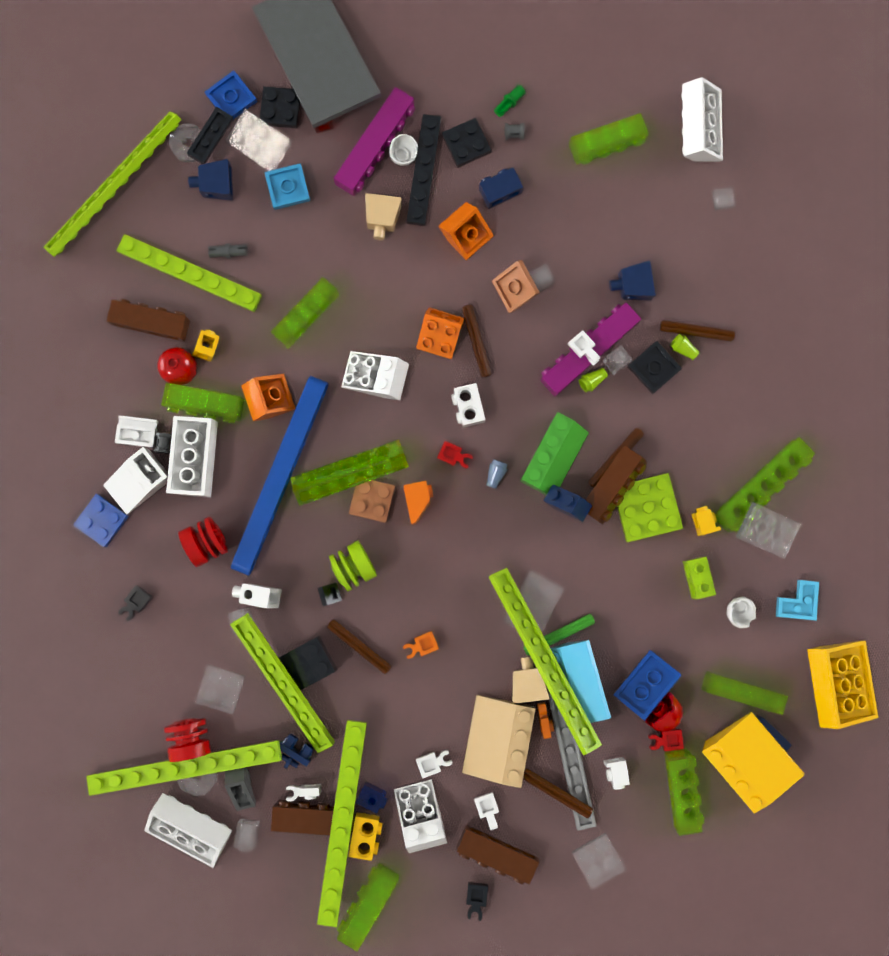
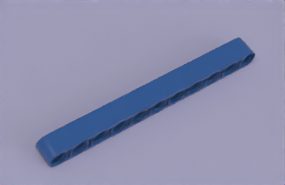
[231,376,329,576]

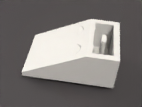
[341,351,409,400]
[103,447,168,515]
[394,779,447,853]

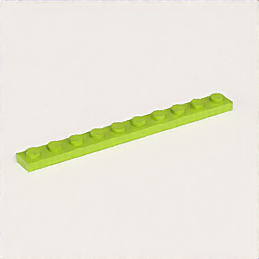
[43,111,181,257]
[489,568,602,756]
[317,720,367,927]
[86,740,282,796]

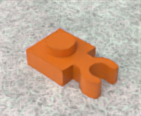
[403,631,439,659]
[537,702,554,739]

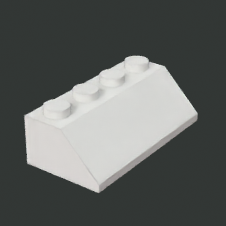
[681,77,723,162]
[166,416,218,497]
[144,793,232,868]

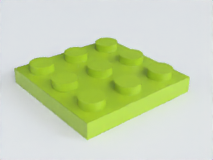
[617,473,683,543]

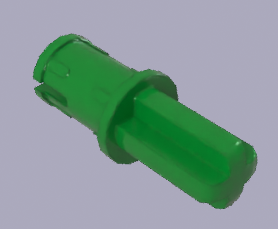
[494,84,526,117]

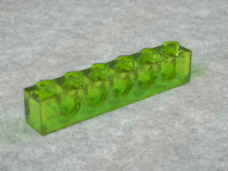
[714,437,816,532]
[290,439,409,506]

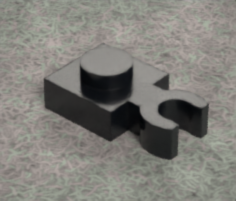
[118,585,153,621]
[466,882,488,921]

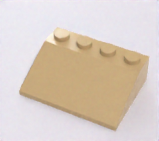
[462,695,536,788]

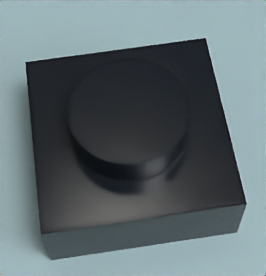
[317,582,342,607]

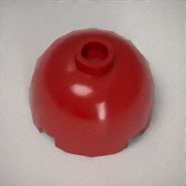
[157,347,197,386]
[645,692,683,732]

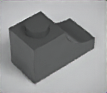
[224,767,256,811]

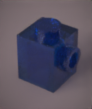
[356,781,388,814]

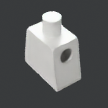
[232,583,282,608]

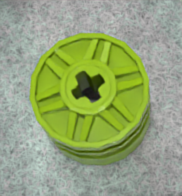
[329,540,378,592]

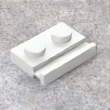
[115,415,159,448]

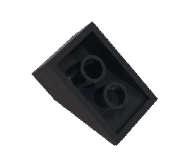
[279,635,337,690]

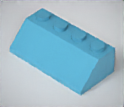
[550,640,611,723]

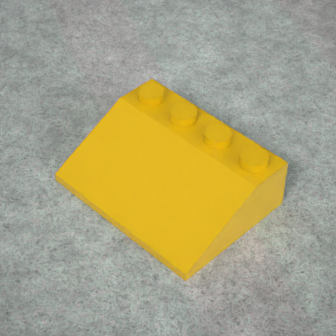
[807,640,878,729]
[702,712,805,814]

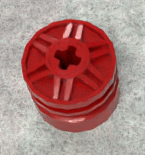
[178,517,228,567]
[164,718,211,762]

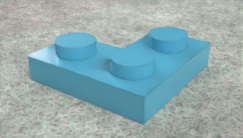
[776,580,819,621]

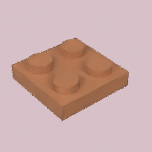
[492,260,540,313]
[349,477,395,523]

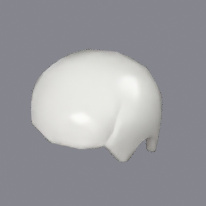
[389,134,418,166]
[726,597,756,628]

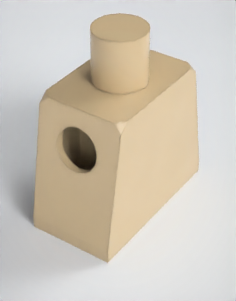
[365,193,402,240]
[512,656,552,704]

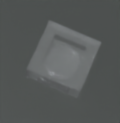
[712,187,735,210]

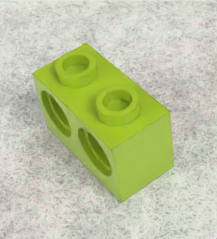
[682,557,716,599]

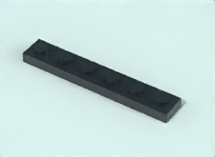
[406,114,441,226]

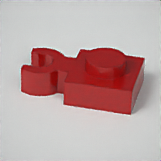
[437,441,473,469]
[648,728,684,751]

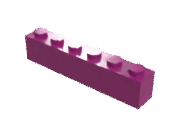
[334,87,415,196]
[540,303,641,397]

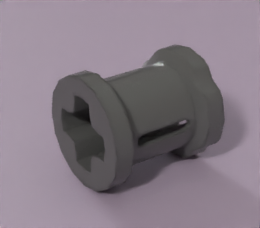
[504,123,525,141]
[153,432,172,454]

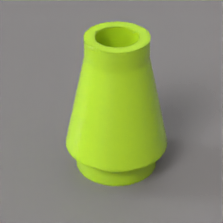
[670,334,700,360]
[579,368,608,392]

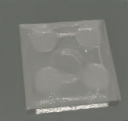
[195,665,246,714]
[572,832,626,889]

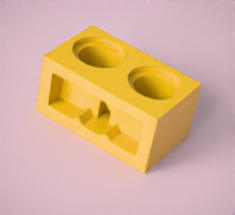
[348,812,383,861]

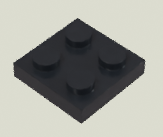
[259,86,300,129]
[442,117,491,168]
[627,341,682,395]

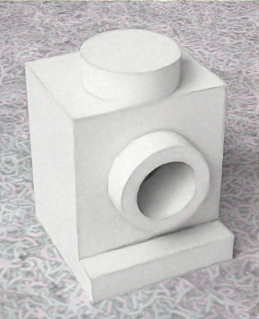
[603,757,630,790]

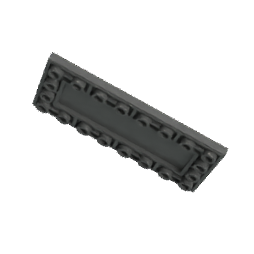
[252,0,382,129]

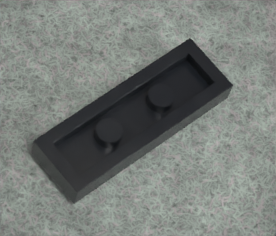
[187,107,233,164]

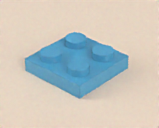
[264,163,310,210]

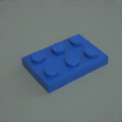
[614,650,682,721]

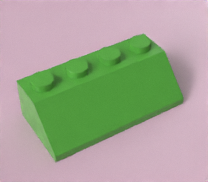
[520,412,589,495]

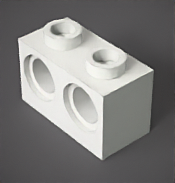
[451,383,486,428]

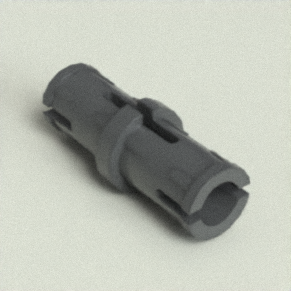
[208,243,248,259]

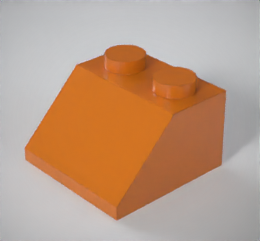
[438,202,494,260]
[241,374,296,421]
[403,481,433,525]

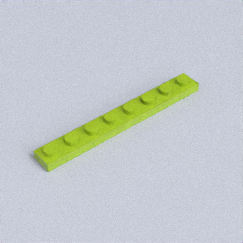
[116,234,262,312]
[230,613,335,753]

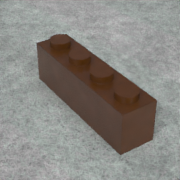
[106,298,190,342]
[586,445,647,525]
[271,800,352,836]
[456,825,539,885]

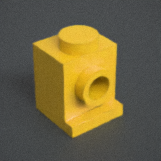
[192,330,220,362]
[691,506,721,536]

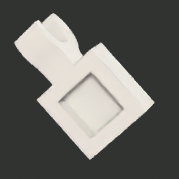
[568,330,600,366]
[286,784,321,801]
[474,792,499,830]

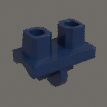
[280,733,314,769]

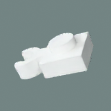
[416,750,453,779]

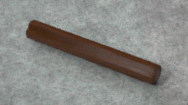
[462,305,492,377]
[660,320,735,342]
[588,428,644,488]
[327,619,391,674]
[523,768,593,818]

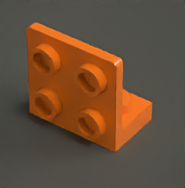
[416,307,465,359]

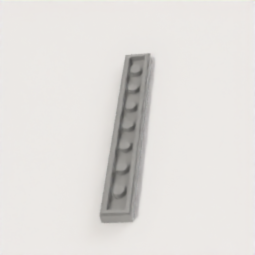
[548,698,597,831]

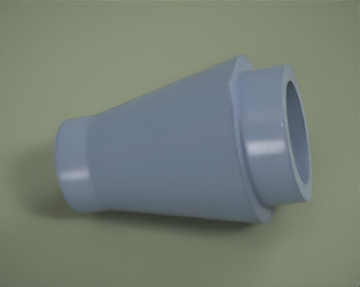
[486,459,508,489]

